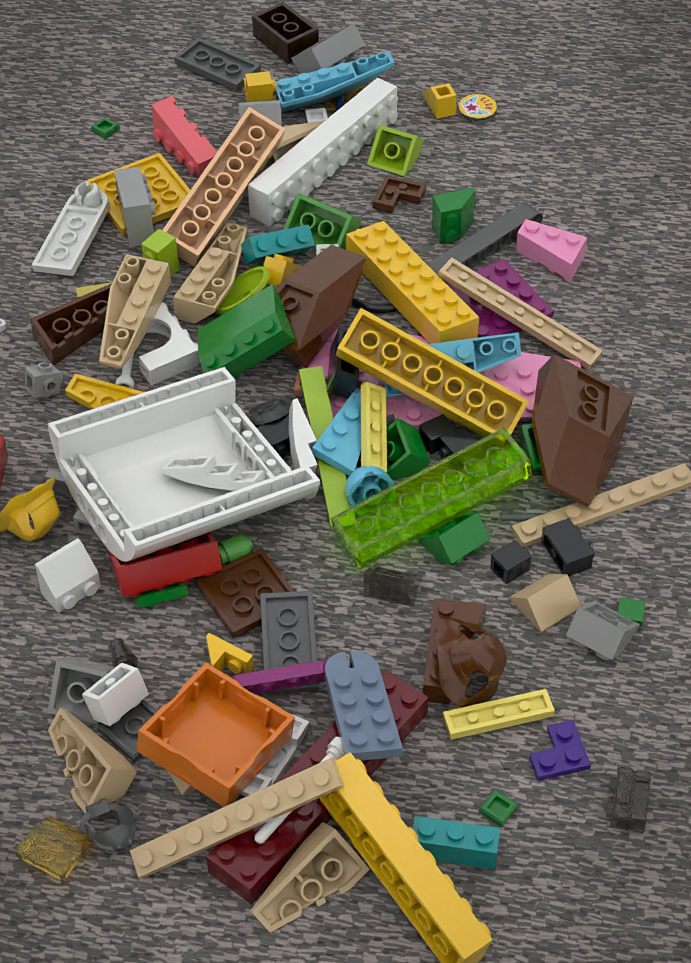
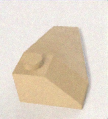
[48,707,137,813]
[250,822,370,933]

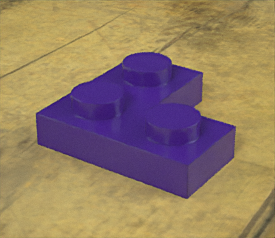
[529,720,591,781]

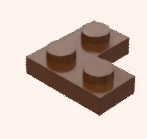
[373,175,426,212]

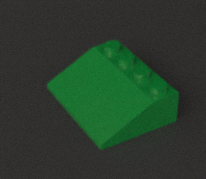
[198,284,296,378]

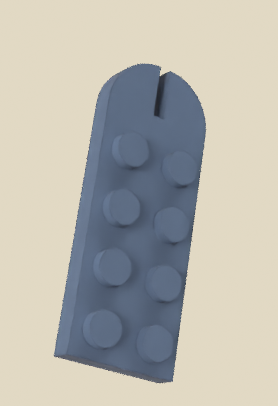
[325,651,403,761]

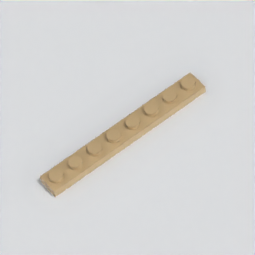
[438,257,603,370]
[511,463,691,547]
[130,758,344,878]

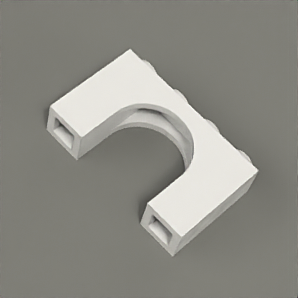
[139,302,200,386]

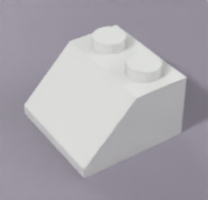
[35,538,101,613]

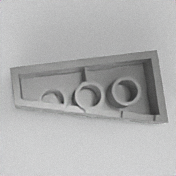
[114,167,156,247]

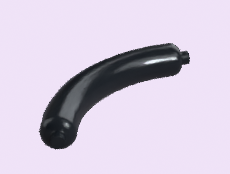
[351,297,398,313]

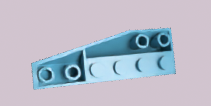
[275,51,395,113]
[381,332,521,397]

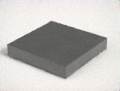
[97,699,157,762]

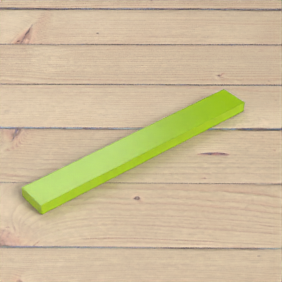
[299,366,356,530]

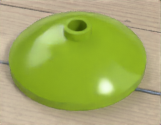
[215,266,270,315]

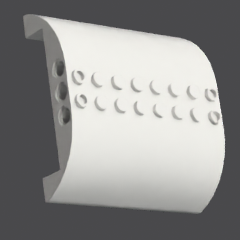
[48,367,320,562]

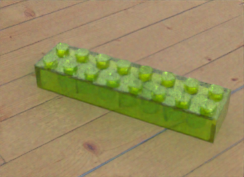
[331,428,532,570]

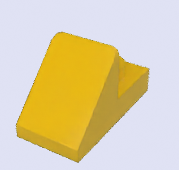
[206,633,254,674]

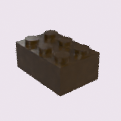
[252,2,319,63]

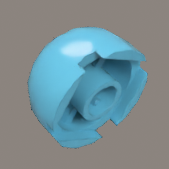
[345,465,395,515]

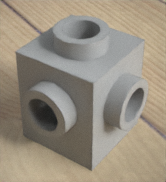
[25,362,63,398]

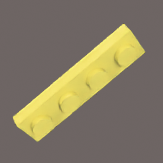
[361,382,387,473]
[443,689,555,740]

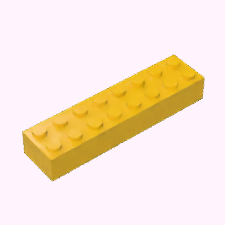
[346,221,479,344]
[336,308,529,447]
[319,752,493,963]

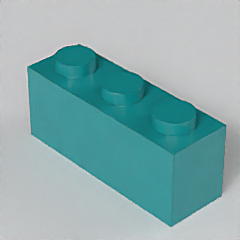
[241,225,315,265]
[413,816,500,869]

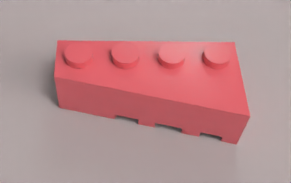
[151,96,217,178]

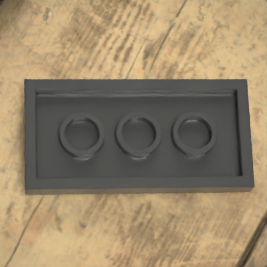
[174,38,261,91]
[260,591,319,694]

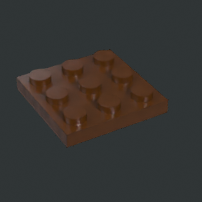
[195,548,295,639]

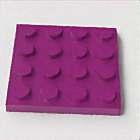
[446,259,554,338]

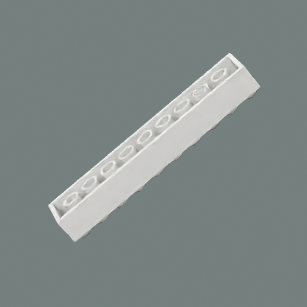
[248,78,398,226]

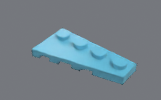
[311,388,361,476]

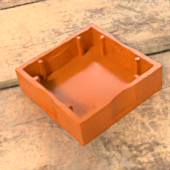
[137,663,295,807]

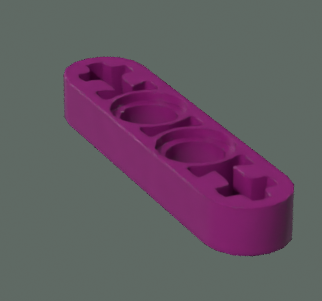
[231,661,327,694]

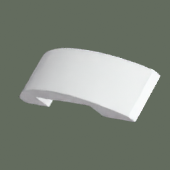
[241,713,309,797]

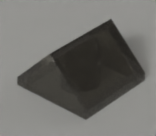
[364,566,423,607]

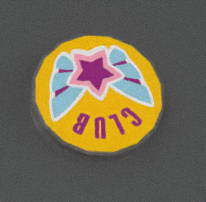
[457,94,498,124]

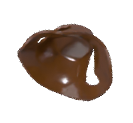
[435,618,507,707]

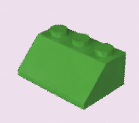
[283,193,362,249]

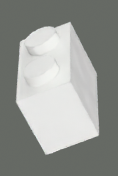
[82,663,149,726]

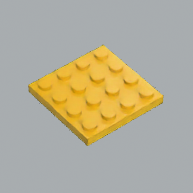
[85,153,190,235]

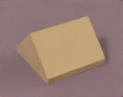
[509,574,581,633]

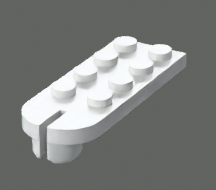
[32,182,110,276]

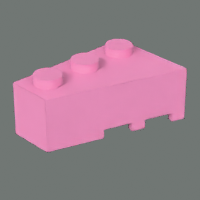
[516,219,587,283]

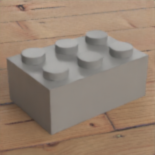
[291,23,365,74]

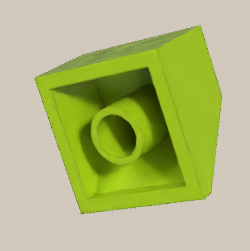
[367,125,424,177]

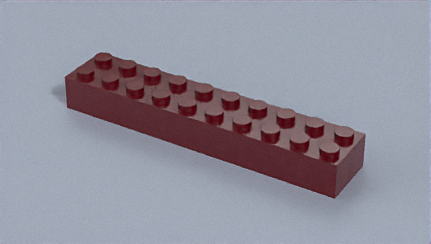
[206,669,428,905]

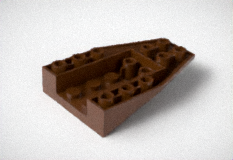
[276,245,367,368]
[532,354,634,507]

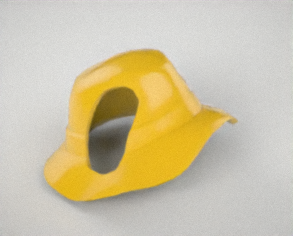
[0,477,60,541]

